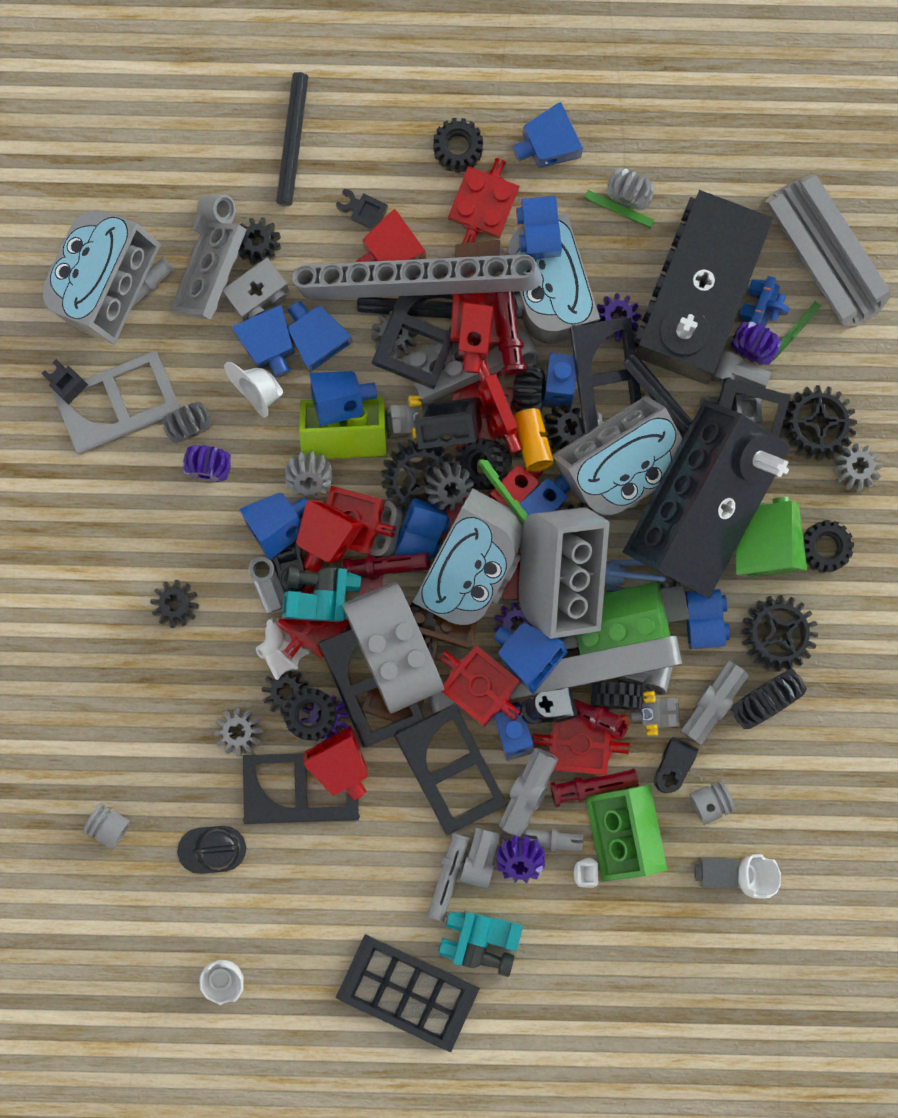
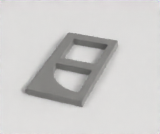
[53,350,181,454]

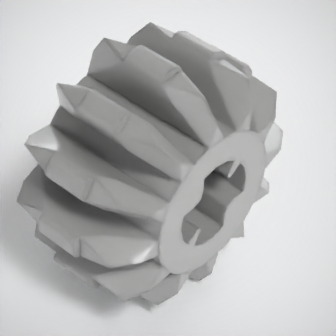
[606,169,655,210]
[833,443,883,492]
[284,450,332,498]
[213,707,263,756]

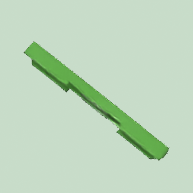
[584,190,654,229]
[773,300,822,360]
[478,459,528,524]

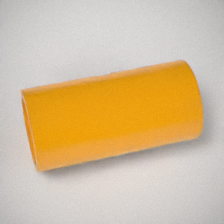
[513,408,554,472]

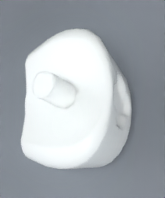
[574,857,599,888]

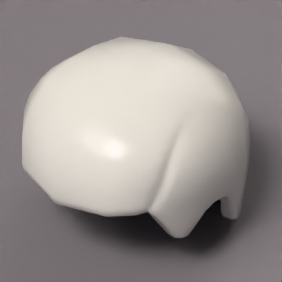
[738,854,781,899]
[199,960,244,1005]

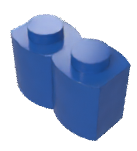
[516,195,562,259]
[395,498,450,560]
[685,589,730,649]

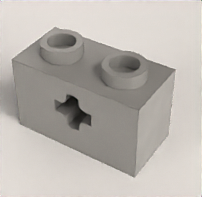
[223,258,289,321]

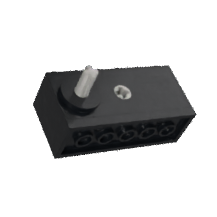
[634,190,773,385]
[622,399,791,599]

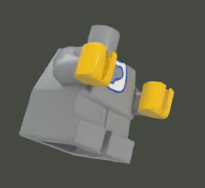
[385,395,421,440]
[631,691,681,736]

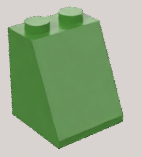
[736,497,807,578]

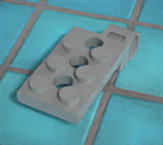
[170,194,247,320]
[402,331,540,404]

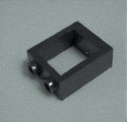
[414,397,482,449]

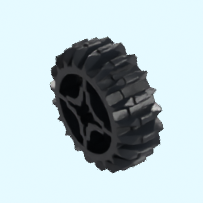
[782,385,857,461]
[381,438,454,512]
[740,595,818,672]
[731,669,807,729]

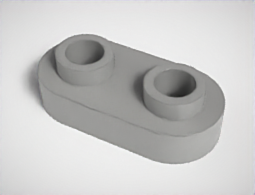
[370,501,402,558]

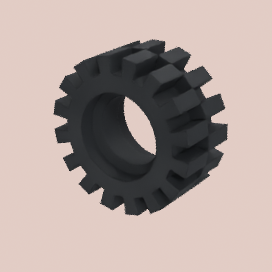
[433,118,483,173]
[455,438,510,490]
[803,520,854,573]
[591,682,643,710]
[283,688,337,740]

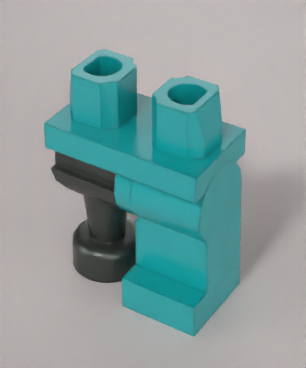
[282,565,361,622]
[438,910,523,977]

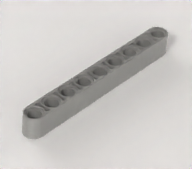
[292,254,542,300]
[429,636,683,714]

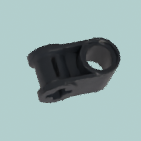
[273,540,306,593]
[520,687,578,725]
[654,736,699,794]

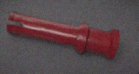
[495,291,527,376]
[343,552,431,580]
[574,699,629,740]
[550,768,639,808]

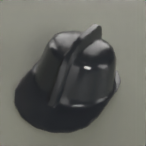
[177,826,246,874]

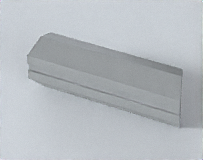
[765,174,890,327]

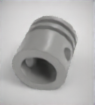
[689,780,736,825]
[83,803,131,850]

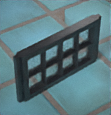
[336,934,480,1052]

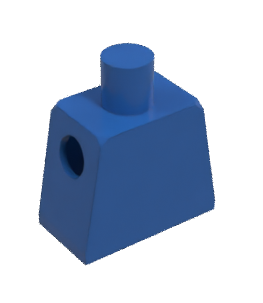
[513,102,583,168]
[288,301,353,373]
[232,305,294,378]
[544,353,576,408]
[309,371,377,426]
[520,475,570,525]
[239,493,307,560]
[494,623,567,694]
[493,701,534,761]

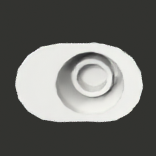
[224,362,283,417]

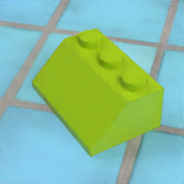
[299,396,387,459]

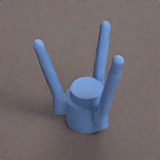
[605,559,666,591]

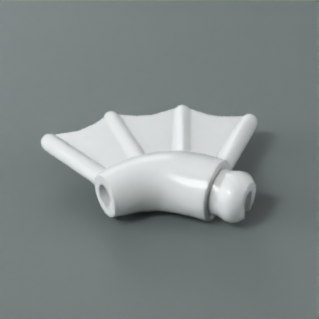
[256,618,310,680]

